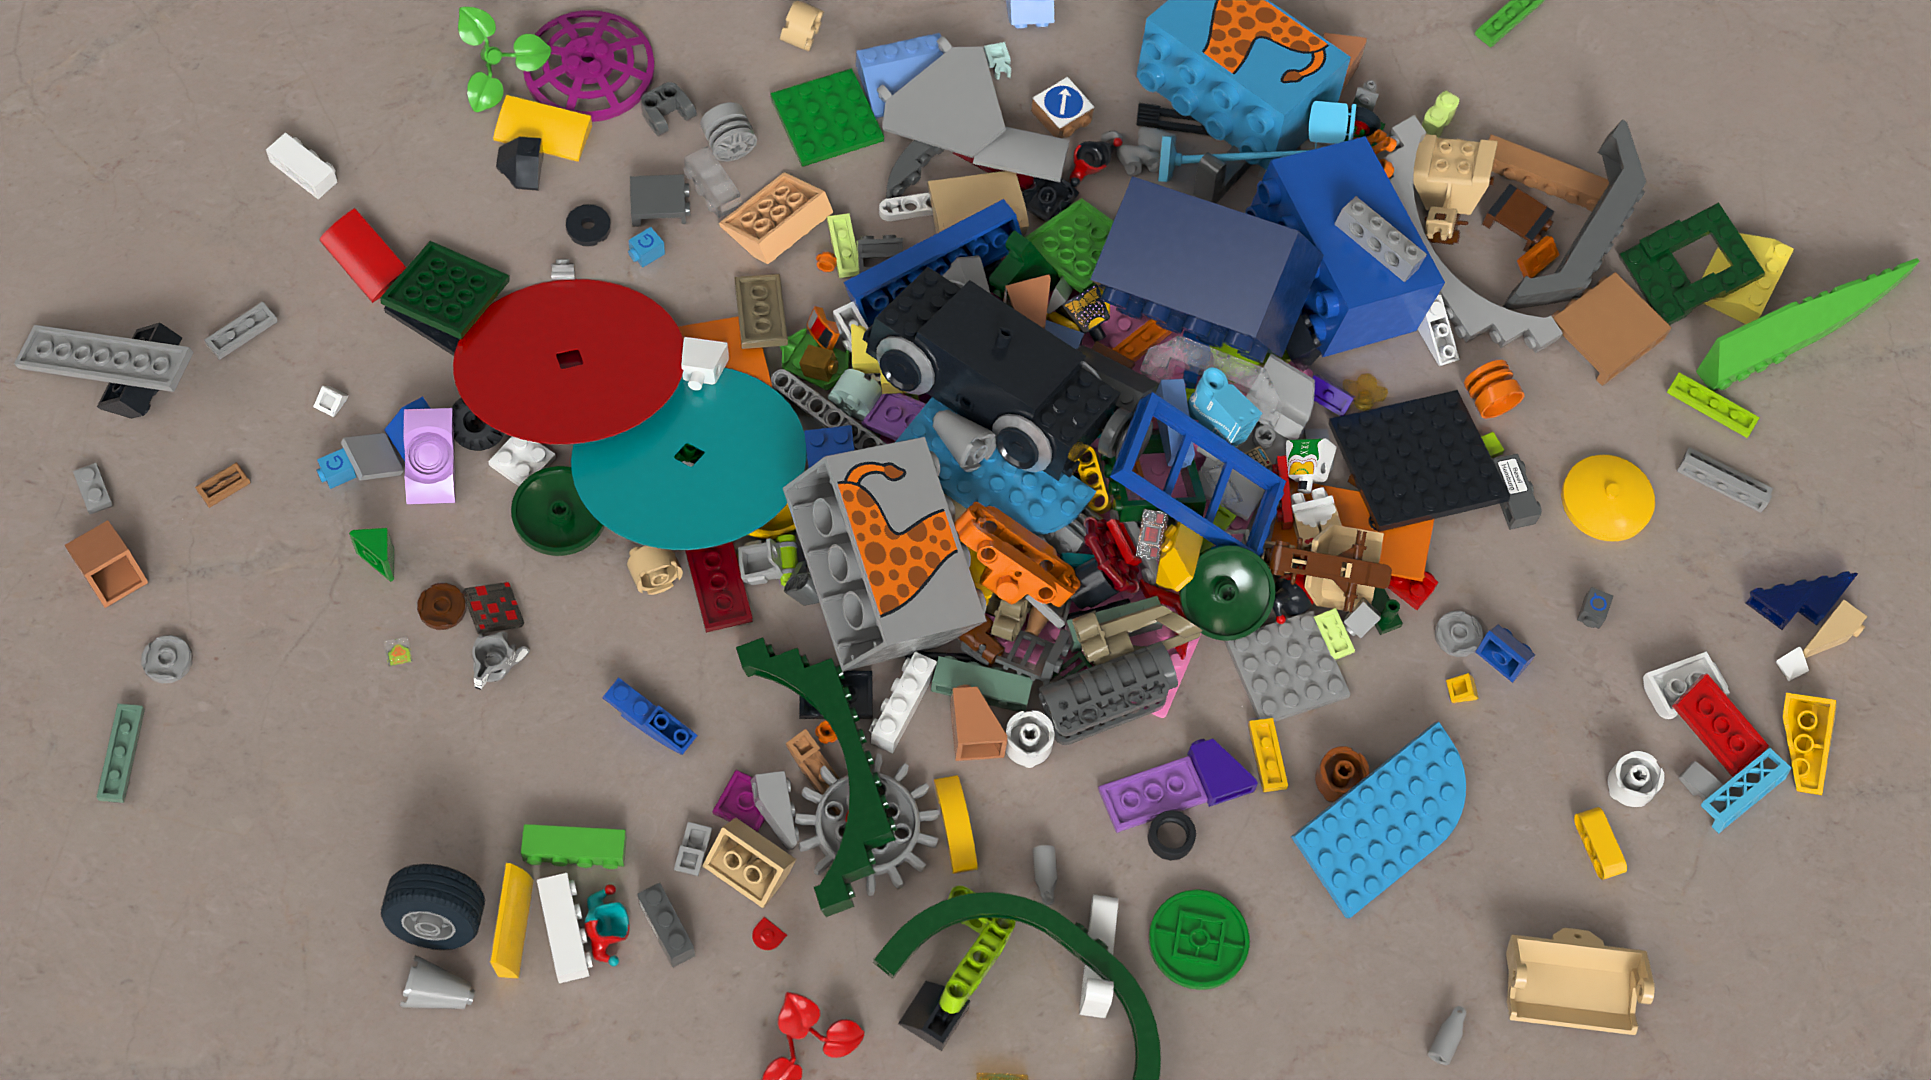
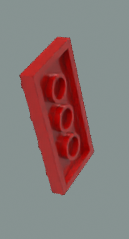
[1672,674,1769,777]

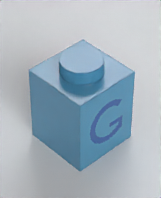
[628,227,665,268]
[316,448,357,489]

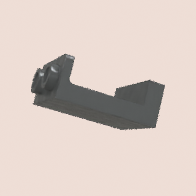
[630,175,690,227]

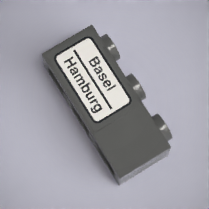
[1492,453,1542,530]
[637,882,695,968]

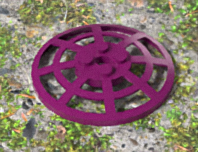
[523,10,655,122]

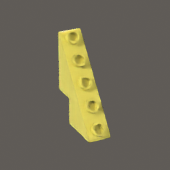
[851,324,907,394]

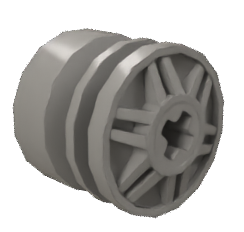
[700,102,757,161]

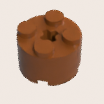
[1315,746,1369,802]

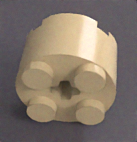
[780,0,824,51]
[627,545,683,595]

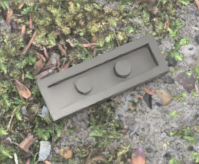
[205,302,278,360]

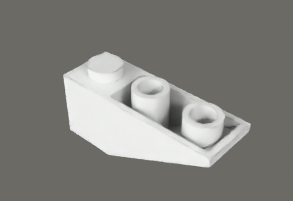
[1418,295,1460,366]

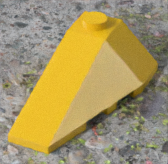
[1783,693,1837,796]

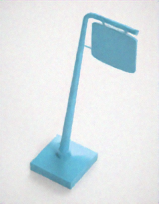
[1158,101,1357,182]

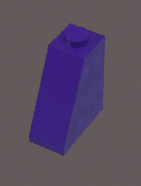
[1187,739,1258,807]

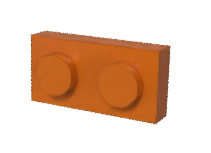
[1517,236,1560,279]

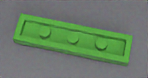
[1475,0,1545,48]

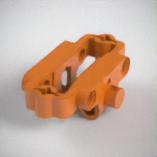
[954,502,1081,607]

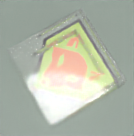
[384,636,413,667]

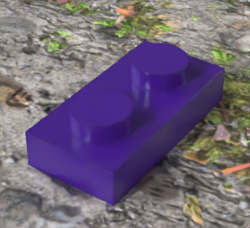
[1313,374,1355,416]

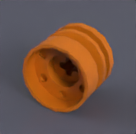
[1463,360,1524,419]

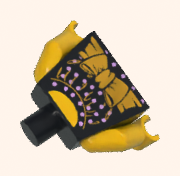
[1046,284,1110,342]

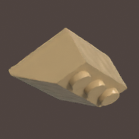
[702,818,797,908]

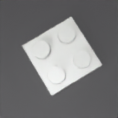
[488,436,556,486]

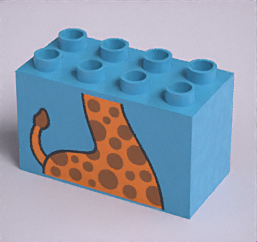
[1136,0,1351,170]

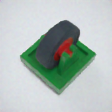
[1344,107,1385,147]

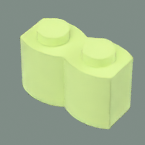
[1422,91,1460,138]

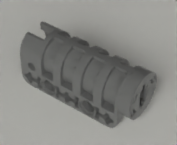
[1038,641,1178,745]

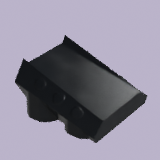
[1022,177,1080,222]

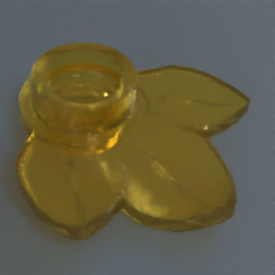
[1343,373,1388,410]

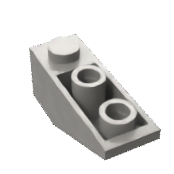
[751,771,799,850]

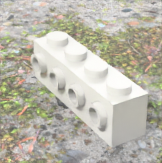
[833,302,881,386]
[869,652,937,754]
[537,873,593,983]

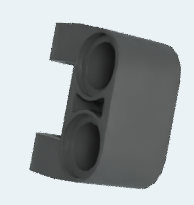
[641,82,697,136]
[784,560,820,606]

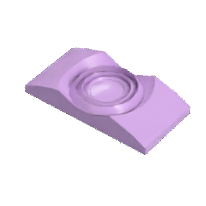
[404,408,455,504]

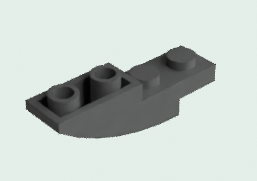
[886,140,945,199]

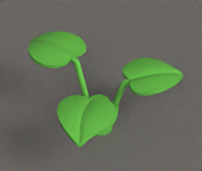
[458,7,551,112]

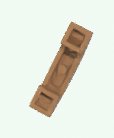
[786,729,841,816]

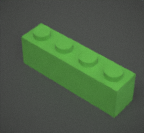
[521,824,627,869]

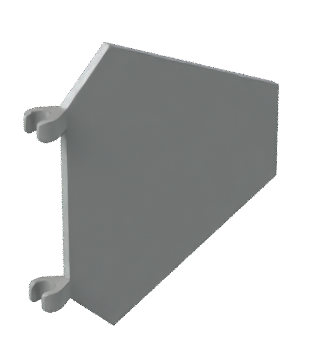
[876,37,1006,158]

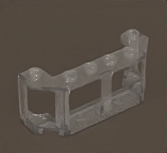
[1140,335,1283,429]

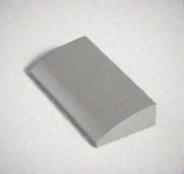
[973,127,1070,182]

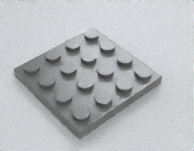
[1225,611,1351,722]

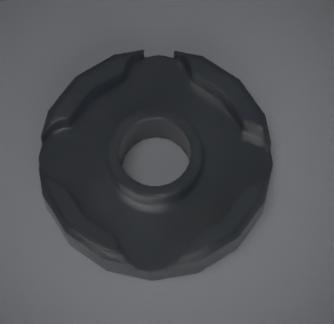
[566,204,611,246]

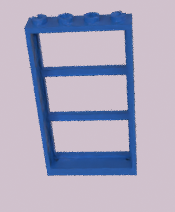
[1110,392,1286,558]

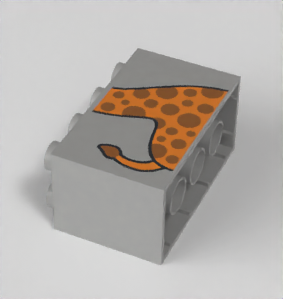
[783,437,986,672]

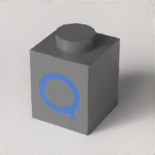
[1577,587,1613,629]

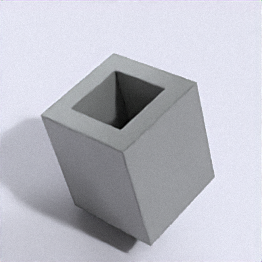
[1344,597,1381,638]

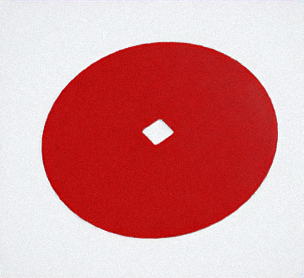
[453,279,684,444]

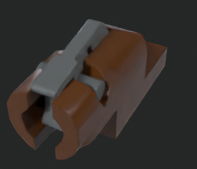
[958,614,1005,667]

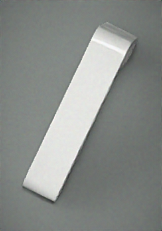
[1080,894,1118,1018]

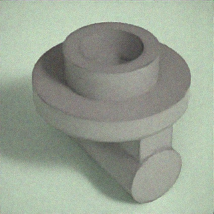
[551,259,575,280]

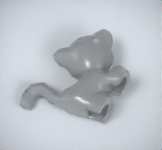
[1101,126,1177,176]

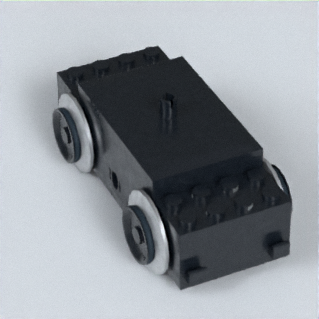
[862,267,1121,481]

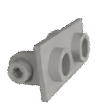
[1351,80,1379,112]

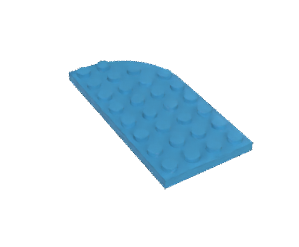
[895,397,1096,535]
[1291,722,1466,918]

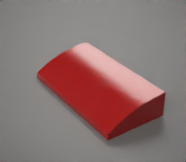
[319,208,406,303]

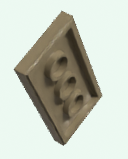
[735,274,788,349]

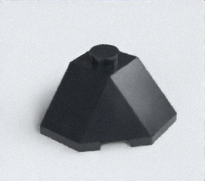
[496,137,544,191]

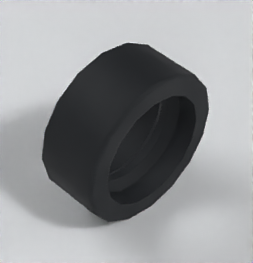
[1147,810,1196,861]

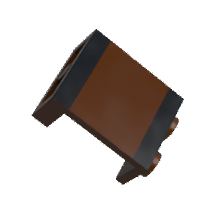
[1482,184,1555,252]

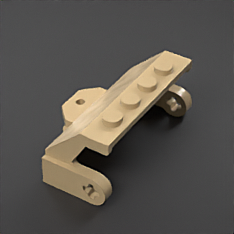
[1506,928,1654,1035]

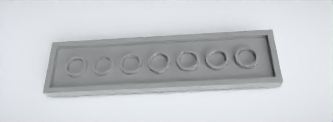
[14,325,194,392]

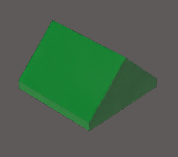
[349,528,394,582]

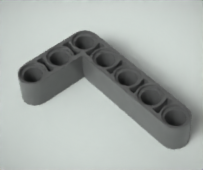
[1193,145,1252,204]

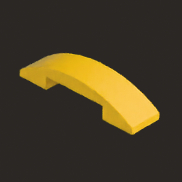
[934,775,978,874]

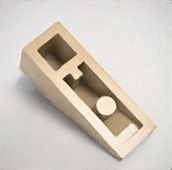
[1803,600,1867,658]

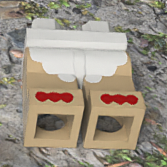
[1291,487,1342,551]

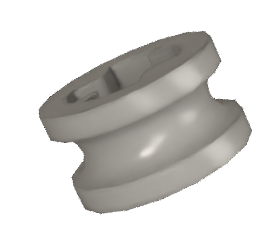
[1253,426,1275,449]

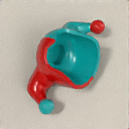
[584,884,630,967]

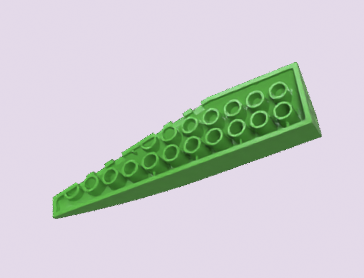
[1696,258,1920,391]

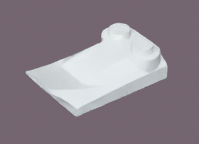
[1643,651,1730,719]

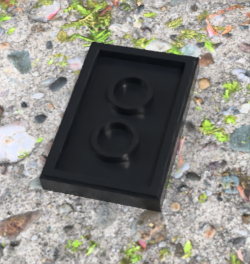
[799,671,873,719]

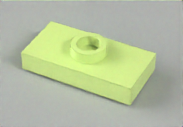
[1314,608,1355,660]

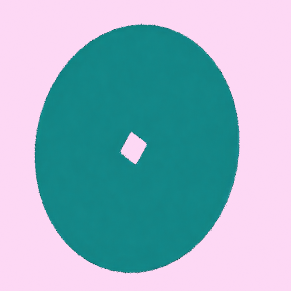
[571,368,807,550]

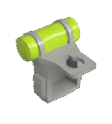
[738,534,798,586]

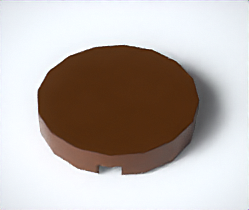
[417,583,466,630]

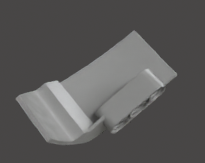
[1196,354,1315,521]

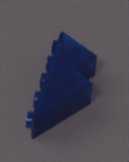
[1746,571,1858,630]

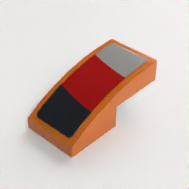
[806,306,840,350]

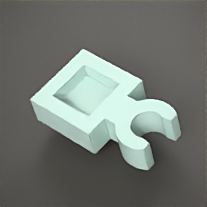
[984,42,1011,80]

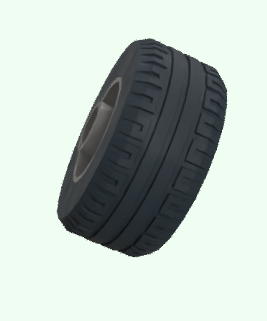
[381,864,485,950]

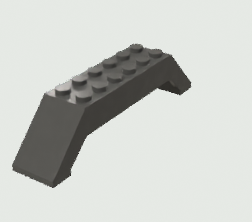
[1502,119,1647,310]

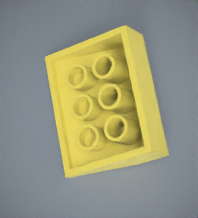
[1702,233,1794,324]

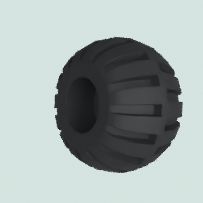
[452,398,505,451]

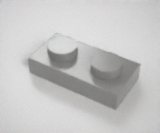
[73,463,113,514]

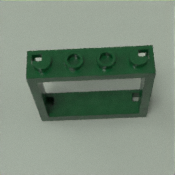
[1100,434,1207,522]

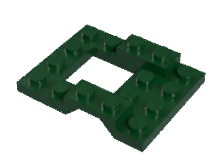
[1619,202,1765,325]

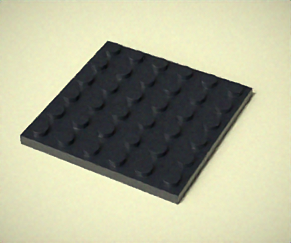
[1329,390,1510,532]

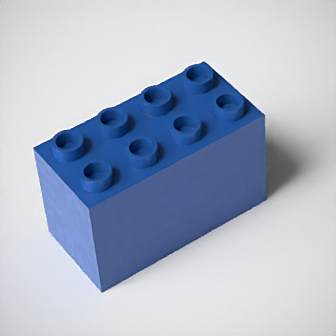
[1245,136,1445,357]

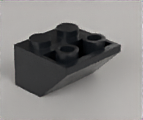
[898,981,970,1051]

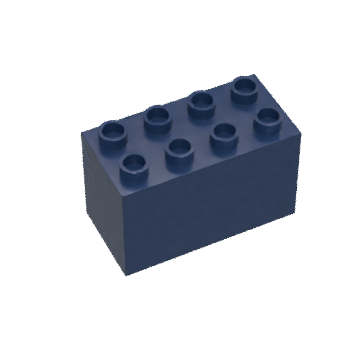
[1090,176,1324,363]

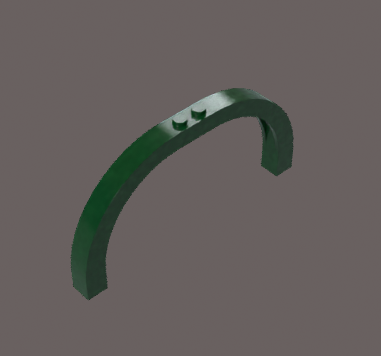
[873,892,1161,1080]

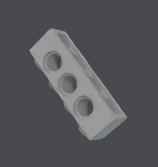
[1335,196,1427,282]

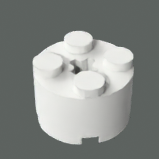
[1005,710,1055,768]
[1608,751,1664,807]

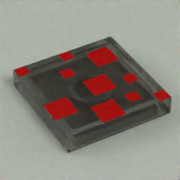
[462,582,524,634]

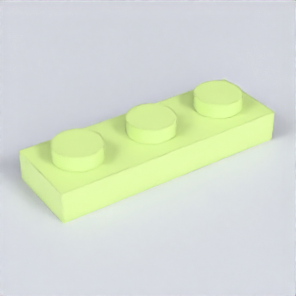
[827,213,859,278]

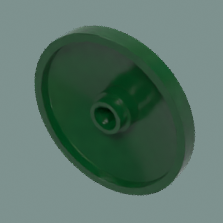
[511,466,605,556]
[1179,544,1275,641]

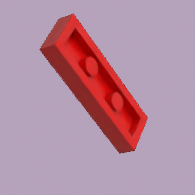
[1272,455,1293,530]

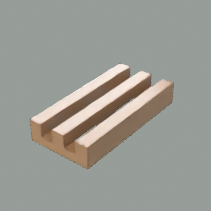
[195,462,250,508]

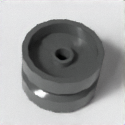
[1098,407,1153,463]

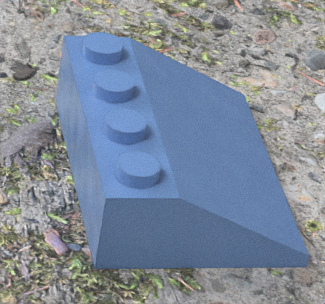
[856,33,944,118]

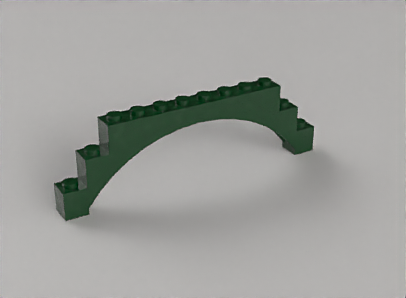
[736,637,897,917]

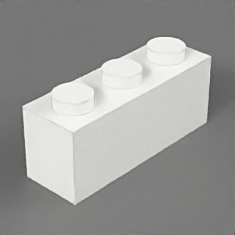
[266,133,337,199]

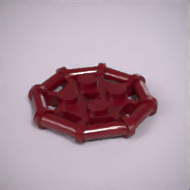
[1083,516,1140,594]

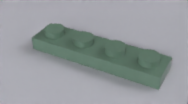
[96,704,145,803]

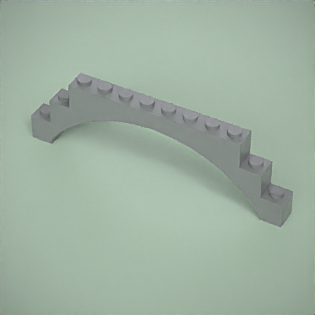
[1382,115,1563,353]

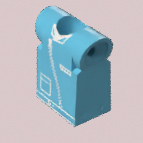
[1187,367,1263,447]

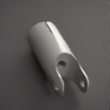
[1033,845,1057,905]
[1428,1006,1466,1065]

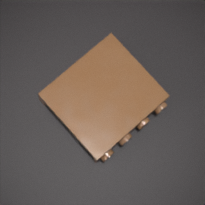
[1552,272,1672,386]

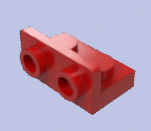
[1387,571,1438,610]

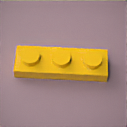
[1248,718,1288,792]

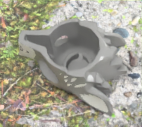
[472,631,530,690]

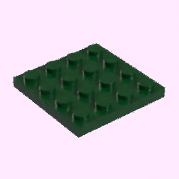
[380,241,509,339]

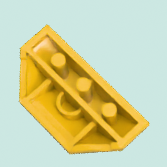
[1156,522,1203,592]

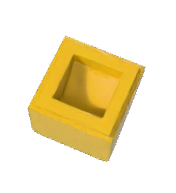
[1446,673,1479,703]

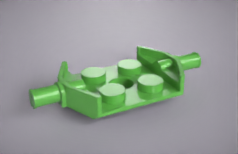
[780,328,849,390]

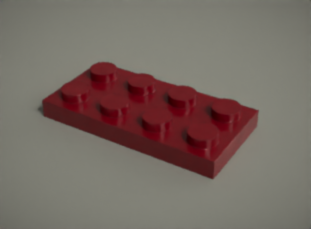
[685,541,753,633]

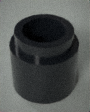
[1070,557,1120,609]

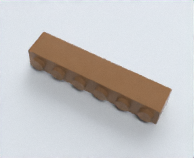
[1489,134,1609,211]

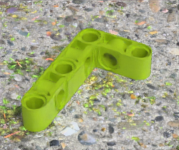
[940,885,1016,1013]

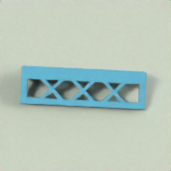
[1701,748,1792,834]

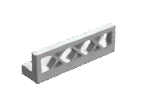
[1677,447,1773,513]

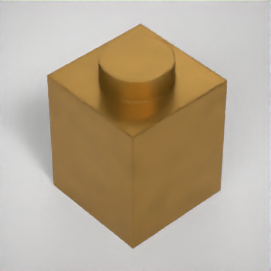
[799,344,838,382]

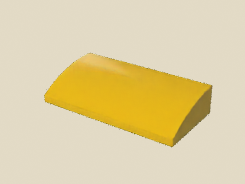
[493,95,592,162]
[490,863,534,979]

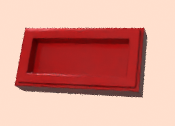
[1106,518,1142,566]

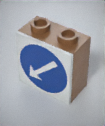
[1031,77,1094,138]

